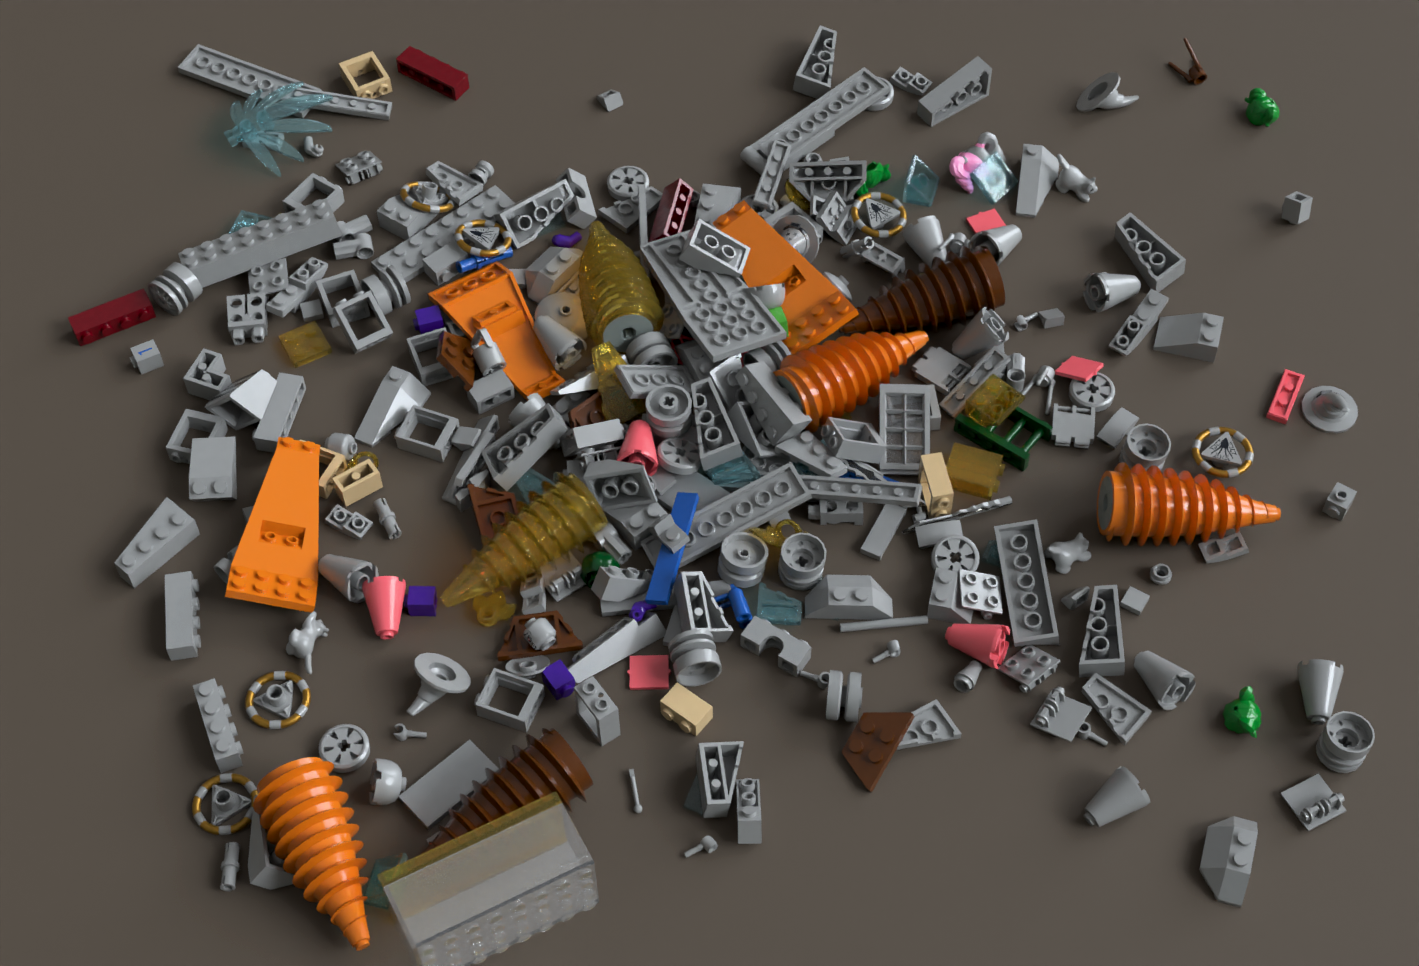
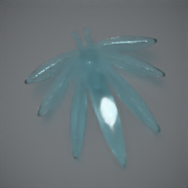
[223,81,333,177]

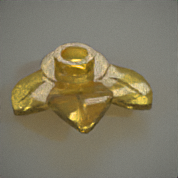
[473,590,516,627]

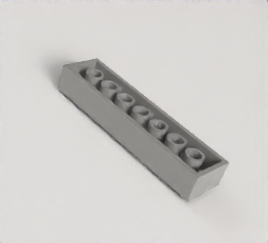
[178,198,342,288]

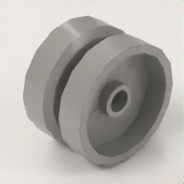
[626,331,678,365]
[645,384,692,438]
[717,532,768,588]
[826,670,863,723]

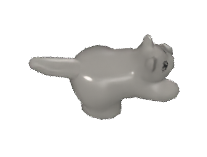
[1056,154,1098,203]
[1044,532,1091,574]
[286,611,329,674]

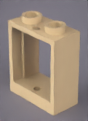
[339,51,392,99]
[299,439,347,499]
[918,452,954,520]

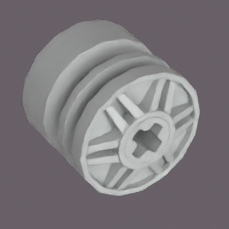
[148,262,203,316]
[360,265,411,315]
[743,340,792,372]
[1119,423,1171,471]
[778,533,827,591]
[668,629,722,686]
[1316,711,1375,773]

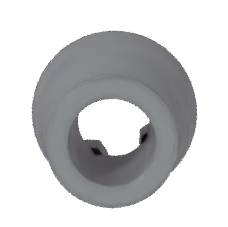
[954,661,982,693]

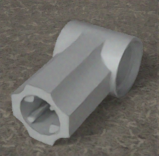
[335,215,373,242]
[333,233,374,260]
[1005,353,1025,395]
[590,523,632,565]

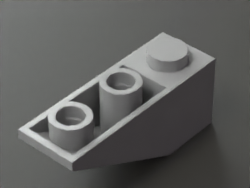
[591,566,654,602]
[736,778,762,844]

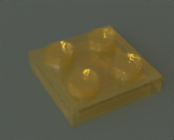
[278,321,332,368]

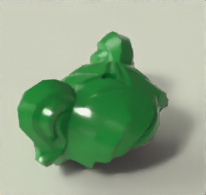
[1245,88,1280,127]
[856,161,891,197]
[1223,686,1261,738]

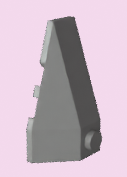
[1016,144,1059,218]
[493,179,574,249]
[550,354,629,395]
[354,366,431,448]
[248,795,295,890]

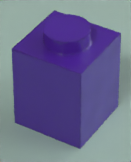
[413,305,444,335]
[404,586,438,616]
[541,659,575,700]

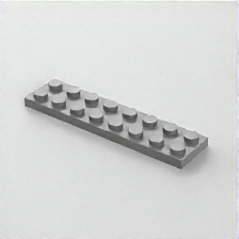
[178,44,322,118]
[371,185,515,282]
[640,462,812,568]

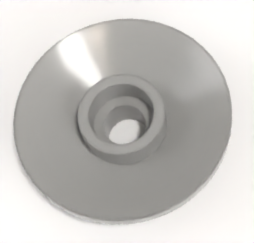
[823,271,852,302]
[505,655,550,679]

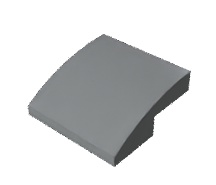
[815,191,862,245]

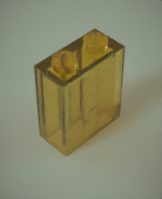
[946,442,1005,500]

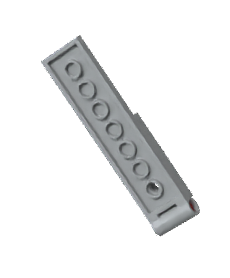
[740,67,890,175]

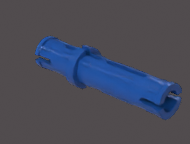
[456,247,513,273]

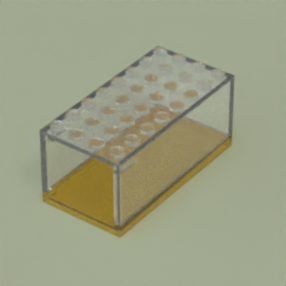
[377,791,599,966]

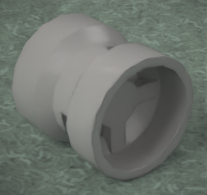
[468,160,494,186]

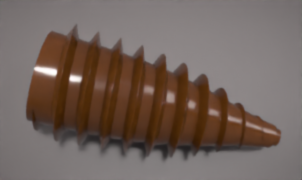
[838,246,1005,334]
[410,728,593,879]

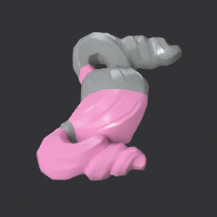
[949,132,1006,194]

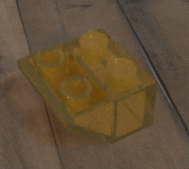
[965,374,1025,426]

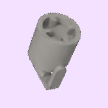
[471,328,507,376]

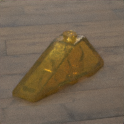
[591,341,646,425]

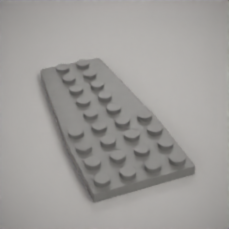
[640,230,787,363]

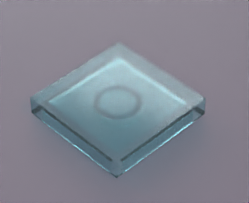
[969,151,1019,205]

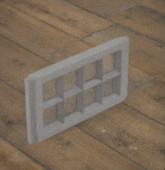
[879,384,930,475]

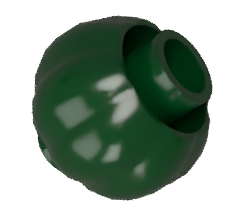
[580,551,620,588]

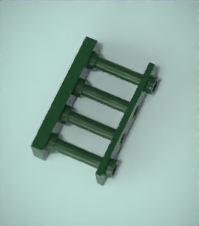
[954,387,1053,472]

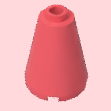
[616,420,658,477]
[362,576,406,640]
[945,623,1010,669]

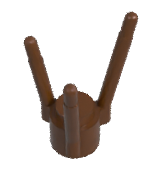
[1168,38,1207,85]

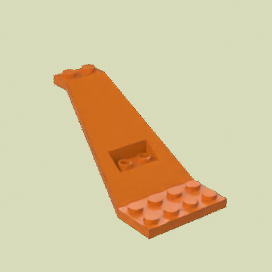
[712,200,859,355]
[428,261,565,401]
[225,437,321,613]

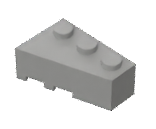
[695,741,744,818]

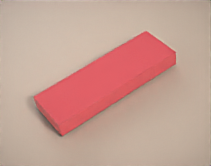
[1266,369,1305,425]

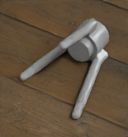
[938,232,970,254]
[1017,365,1056,415]

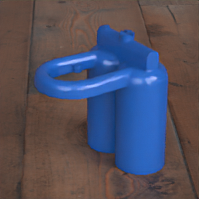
[714,584,753,629]

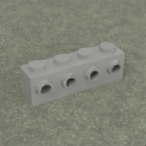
[252,372,306,453]
[165,571,201,661]
[193,678,244,773]

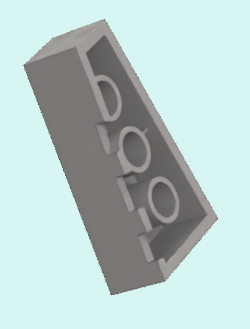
[1115,212,1186,292]
[735,361,812,446]
[691,377,743,471]
[114,497,200,589]
[1079,585,1125,677]

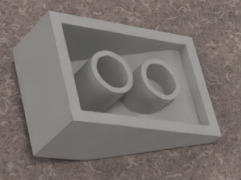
[377,189,445,240]
[679,219,751,277]
[1153,313,1224,363]
[727,401,785,458]
[189,436,237,502]
[584,459,657,511]
[602,502,668,551]

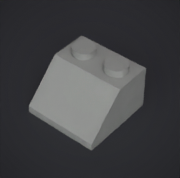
[927,568,973,624]

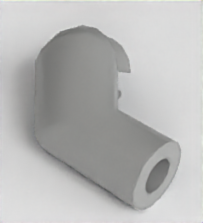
[303,136,324,158]

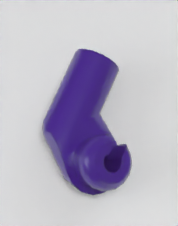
[552,231,582,248]
[629,600,657,622]

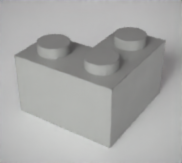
[183,348,232,400]

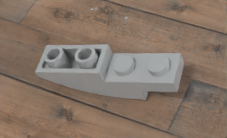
[266,257,328,318]
[1108,289,1169,356]

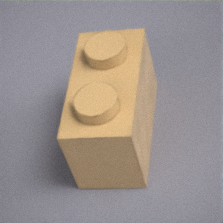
[332,459,383,507]
[660,682,713,736]

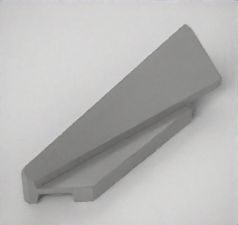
[442,414,500,505]
[567,611,666,683]

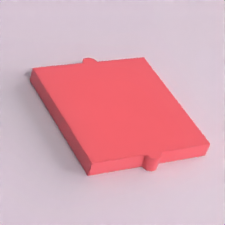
[966,208,1006,234]
[1055,356,1103,382]
[627,655,671,690]

